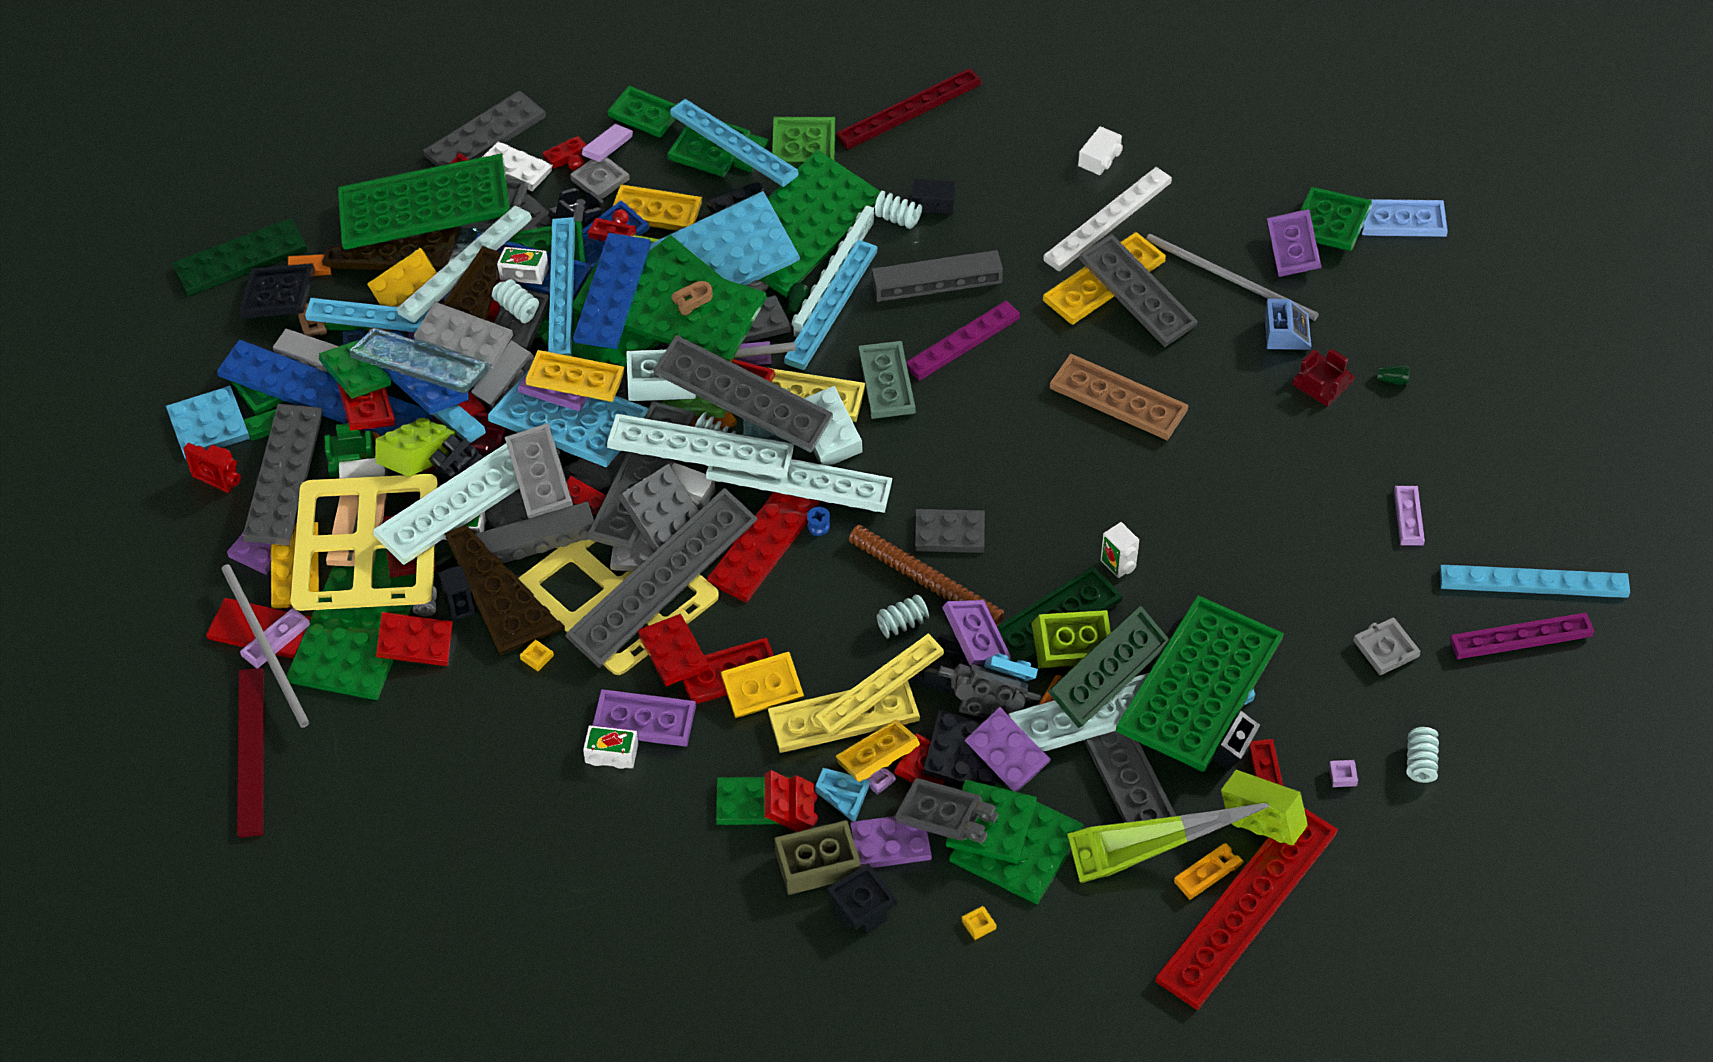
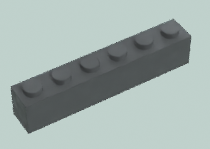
[872,250,1003,302]
[476,502,594,564]

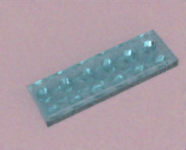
[350,328,489,394]

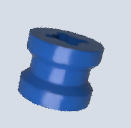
[807,507,830,536]

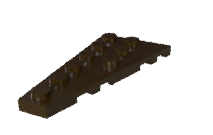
[322,226,462,272]
[416,246,501,372]
[445,525,565,656]

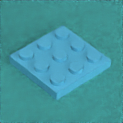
[166,386,250,459]

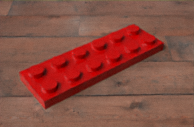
[707,492,819,603]

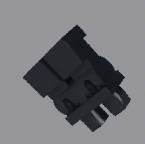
[428,434,486,483]

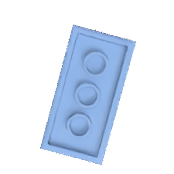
[1361,199,1448,236]

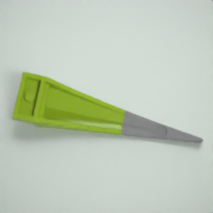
[1068,803,1269,883]

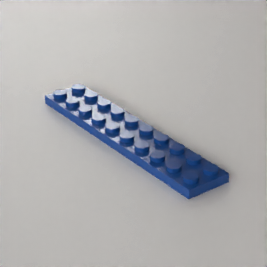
[217,340,435,436]

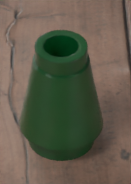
[786,283,810,316]
[1378,364,1410,386]

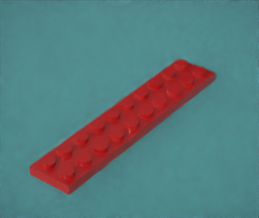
[1155,808,1338,1010]

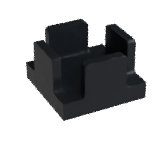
[548,188,604,229]
[912,633,970,695]
[827,863,897,933]

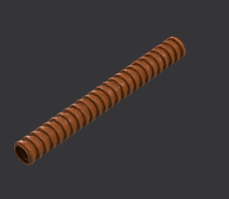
[849,525,1004,627]

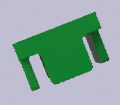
[325,423,374,477]

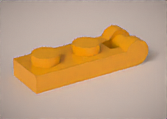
[1174,843,1244,900]

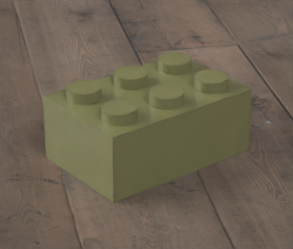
[775,820,860,895]

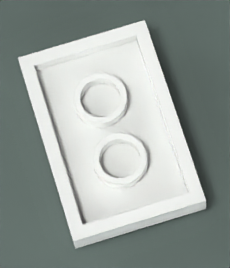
[483,142,552,191]

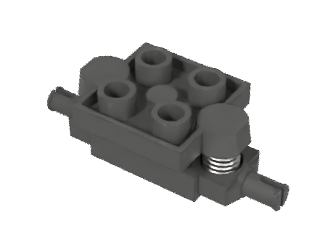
[938,664,1041,719]

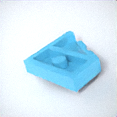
[984,654,1038,682]
[815,768,870,821]

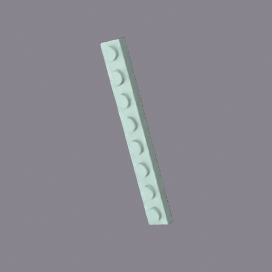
[792,205,874,337]
[397,206,532,323]

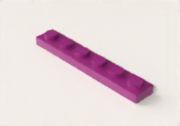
[906,301,1020,381]
[1450,612,1595,659]

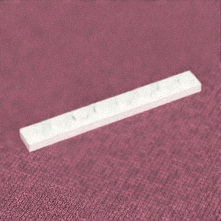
[1044,167,1172,272]

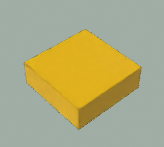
[520,640,554,671]
[962,906,996,940]

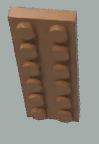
[1050,354,1188,441]

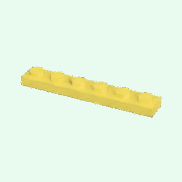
[815,633,944,737]

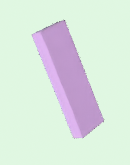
[582,124,633,162]
[1394,486,1425,545]
[240,608,310,669]

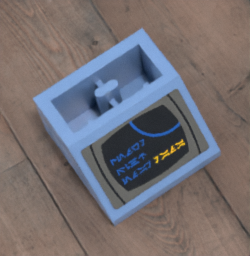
[1265,299,1311,350]

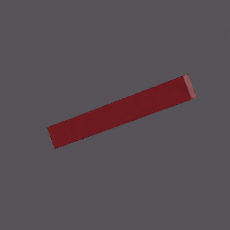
[836,68,981,150]
[237,668,264,838]

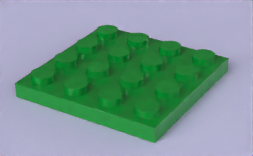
[950,783,1084,905]

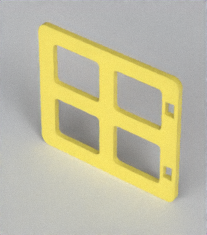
[291,474,438,611]
[518,540,719,675]

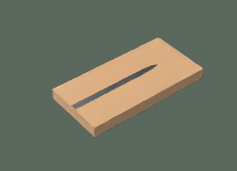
[326,493,388,566]

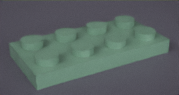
[858,341,916,419]

